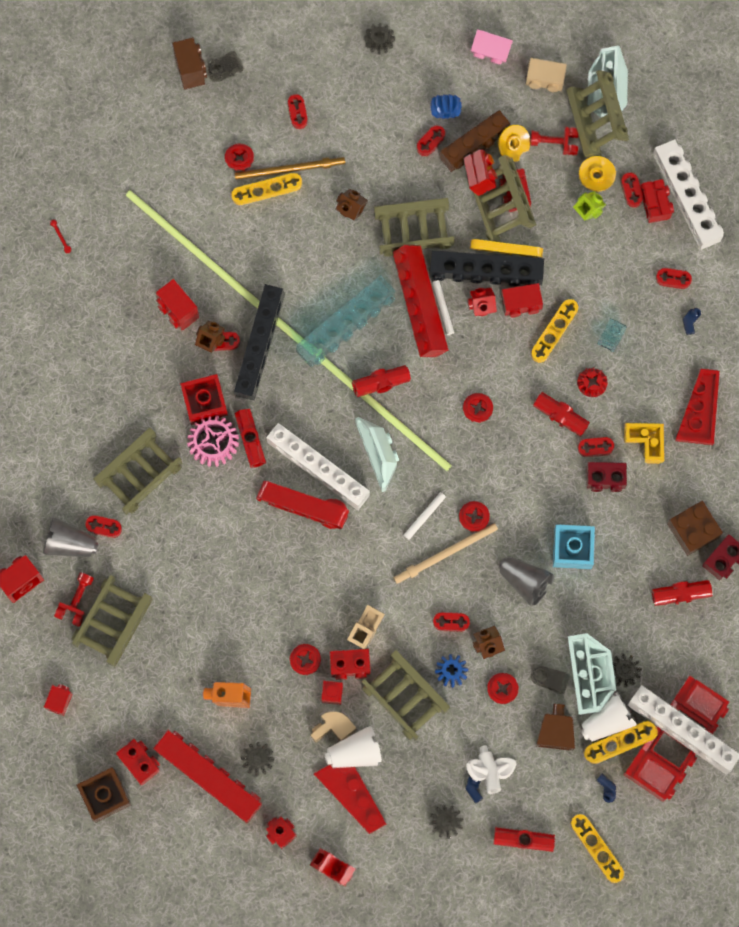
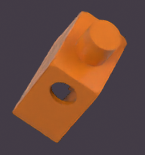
[203,682,251,708]

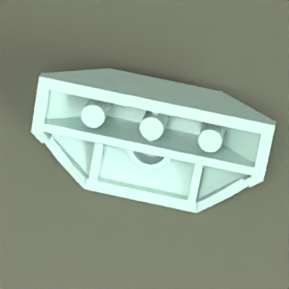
[588,46,628,118]
[355,417,399,492]
[568,633,617,715]

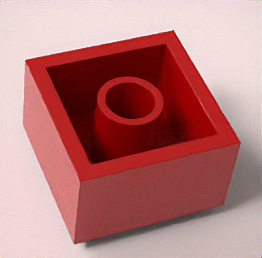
[155,279,200,331]
[180,374,228,425]
[0,555,44,603]

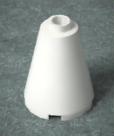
[580,692,637,741]
[324,726,382,768]

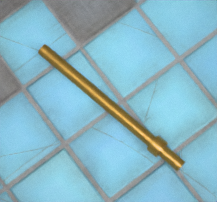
[234,157,345,180]

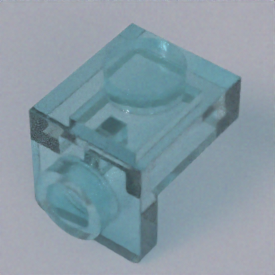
[597,318,627,352]

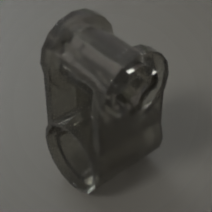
[208,51,244,82]
[531,666,570,694]

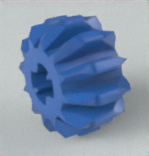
[430,94,462,119]
[435,654,468,688]

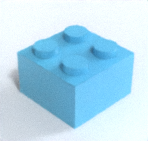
[553,525,595,569]

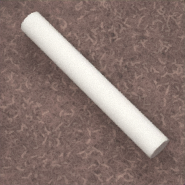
[432,280,454,335]
[403,492,446,540]

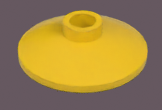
[498,125,530,162]
[579,156,616,192]

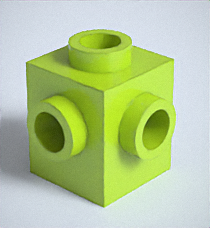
[573,191,606,221]

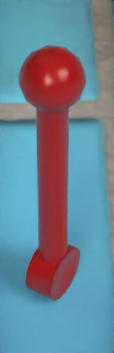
[50,219,71,253]

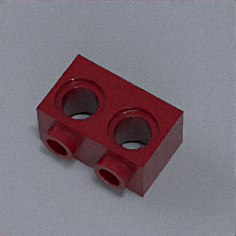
[586,462,627,492]
[702,534,739,581]

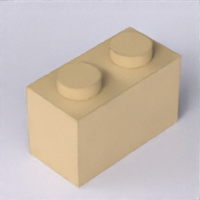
[526,58,567,92]

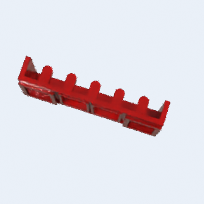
[624,676,730,802]

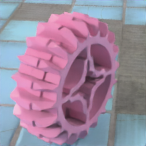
[187,416,239,467]

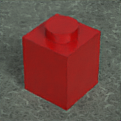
[321,681,343,705]
[44,684,73,716]

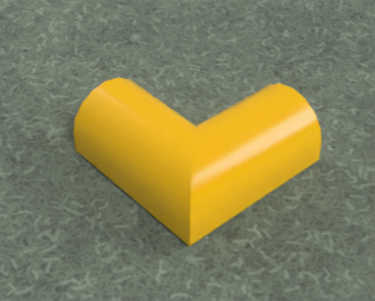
[624,423,664,464]

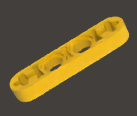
[232,173,302,205]
[470,239,543,258]
[531,299,578,363]
[584,721,658,764]
[571,814,624,883]

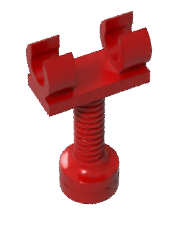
[530,127,579,155]
[54,572,94,627]

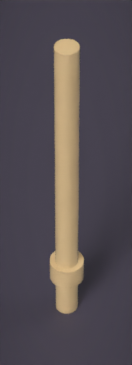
[393,523,498,584]

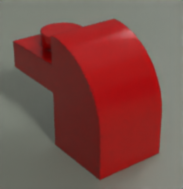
[310,848,355,886]

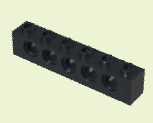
[430,250,544,286]
[234,284,285,401]

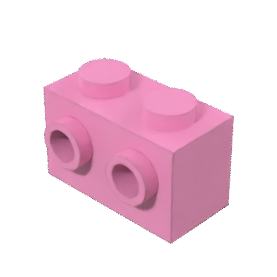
[471,30,513,65]

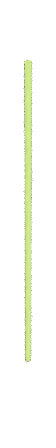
[126,190,452,471]

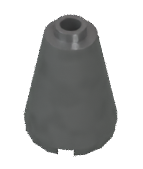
[43,517,98,557]
[499,557,554,606]

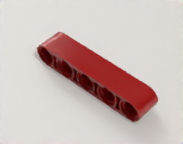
[256,481,349,529]

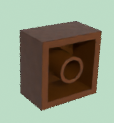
[172,37,207,90]
[667,500,723,556]
[76,767,131,823]

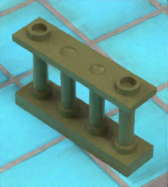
[567,70,629,158]
[468,155,536,242]
[374,198,454,257]
[93,428,183,515]
[72,575,153,668]
[362,650,450,741]

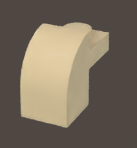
[347,605,385,649]
[311,712,356,743]

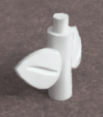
[467,745,517,794]

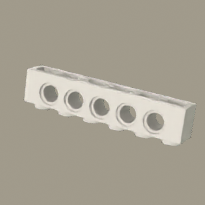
[653,140,724,250]
[266,423,370,510]
[628,685,739,775]

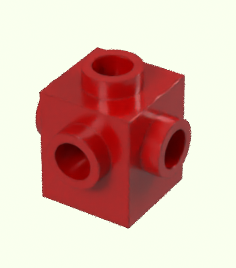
[467,287,497,316]
[266,817,297,850]

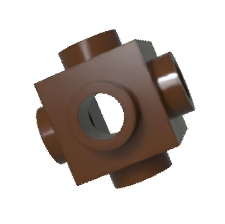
[335,189,368,220]
[195,320,225,353]
[472,625,505,659]

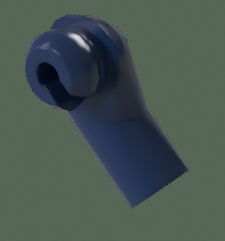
[683,308,701,335]
[596,773,616,803]
[466,776,483,804]

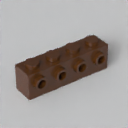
[440,110,511,172]

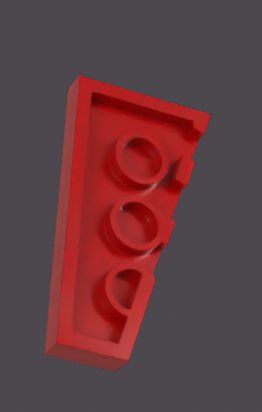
[675,369,720,445]
[314,764,387,834]

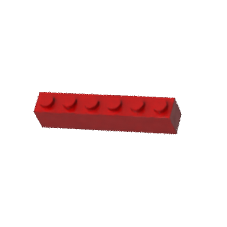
[393,245,449,357]
[153,730,262,824]

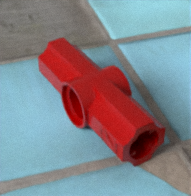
[352,365,411,397]
[533,392,590,437]
[234,409,266,468]
[651,580,713,606]
[493,827,555,852]

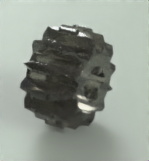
[364,23,395,55]
[613,654,642,688]
[241,742,275,776]
[429,804,463,839]

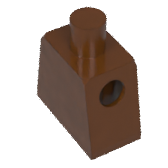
[536,704,575,751]

